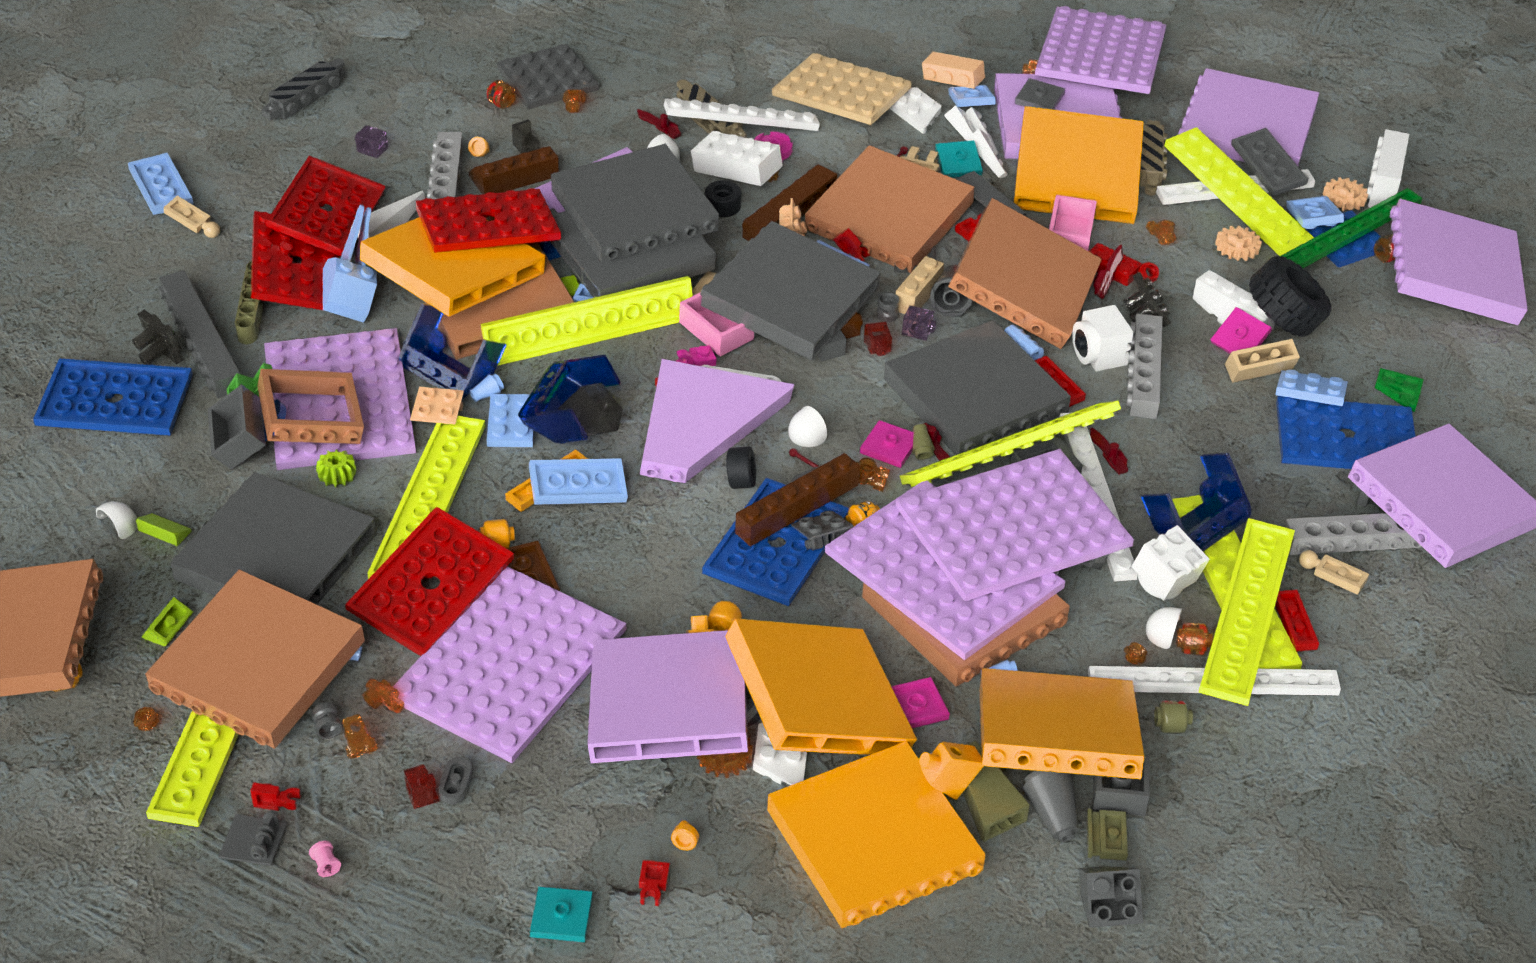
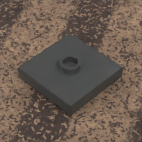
[1015,78,1065,110]

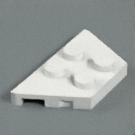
[889,87,942,134]
[753,723,807,785]

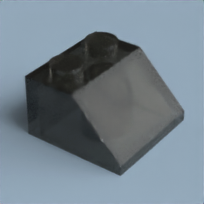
[558,383,623,438]

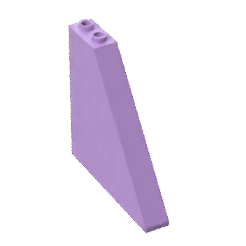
[640,359,794,483]

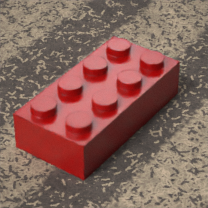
[1088,243,1142,286]

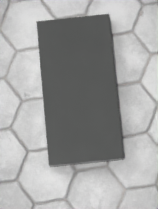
[1231,128,1308,196]

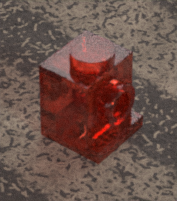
[864,322,892,356]
[404,764,439,809]

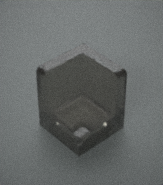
[512,119,540,154]

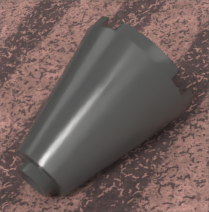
[930,265,972,317]
[1021,771,1078,842]

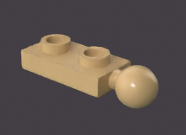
[164,195,221,238]
[1299,550,1369,595]

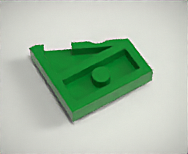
[1375,368,1424,412]

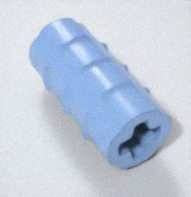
[1004,324,1044,360]

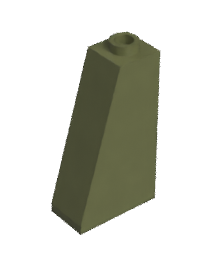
[963,740,1030,842]

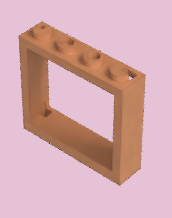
[257,369,364,444]

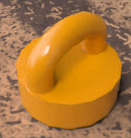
[468,137,490,157]
[671,820,699,851]

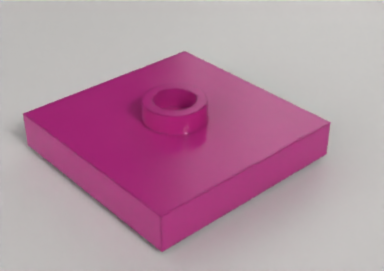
[1210,307,1272,354]
[860,420,914,468]
[891,677,950,728]

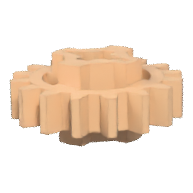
[1323,177,1368,211]
[1215,226,1262,261]

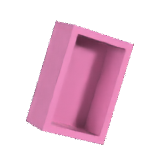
[1049,195,1097,251]
[679,292,754,357]

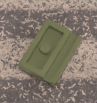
[1086,809,1128,861]

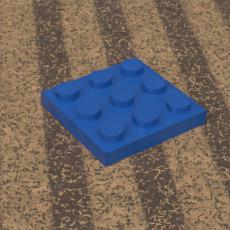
[1303,210,1390,268]

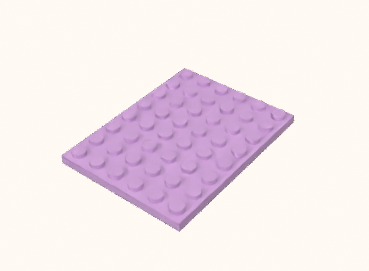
[1035,6,1166,94]
[264,328,416,470]
[896,449,1134,601]
[825,480,1065,660]
[387,566,627,763]

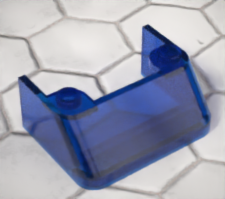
[399,303,507,398]
[518,354,621,444]
[1141,452,1251,552]

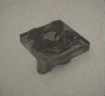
[1123,272,1171,327]
[132,309,184,365]

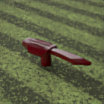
[637,109,681,139]
[1093,245,1123,299]
[924,423,951,461]
[1090,428,1128,475]

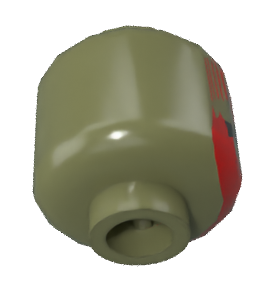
[1154,700,1193,733]

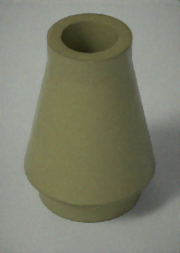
[912,424,935,460]

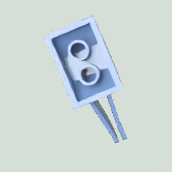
[323,205,377,323]

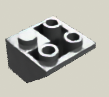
[1079,866,1143,928]

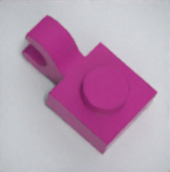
[676,345,717,366]

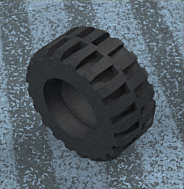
[1249,256,1332,337]

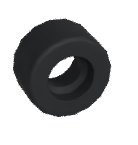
[705,180,741,217]
[726,447,756,489]

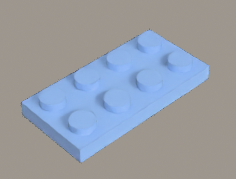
[128,153,193,215]
[529,458,628,505]

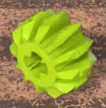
[316,449,356,488]

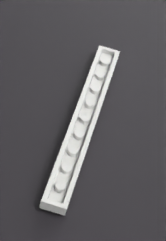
[1059,412,1138,582]
[1088,666,1341,695]

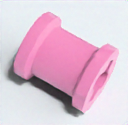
[309,841,341,877]

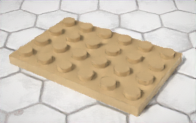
[772,53,911,125]

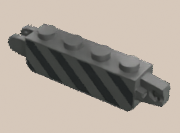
[262,58,346,120]

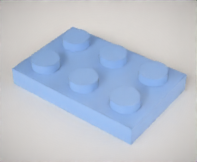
[1286,196,1344,229]
[1276,370,1348,406]
[487,394,536,447]

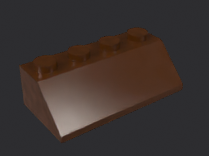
[468,146,559,194]

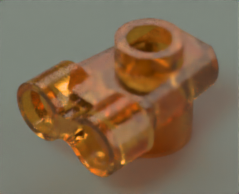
[562,89,586,113]
[1146,220,1176,245]
[856,458,890,492]
[362,679,404,713]
[342,714,379,759]

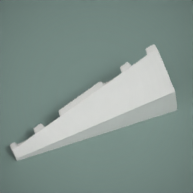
[944,106,1008,178]
[350,191,425,239]

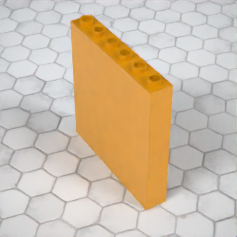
[1013,106,1144,224]
[360,217,545,317]
[725,618,917,755]
[979,668,1144,779]
[767,741,986,928]

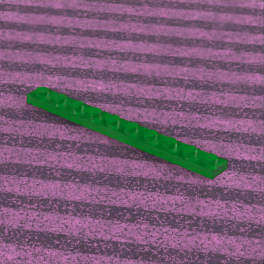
[1281,188,1423,268]

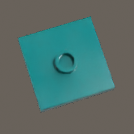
[935,140,983,178]
[530,886,593,942]

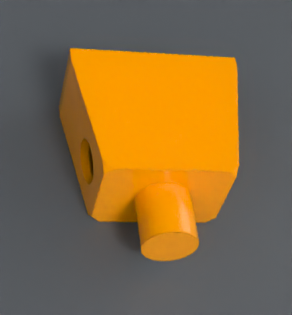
[919,742,983,800]

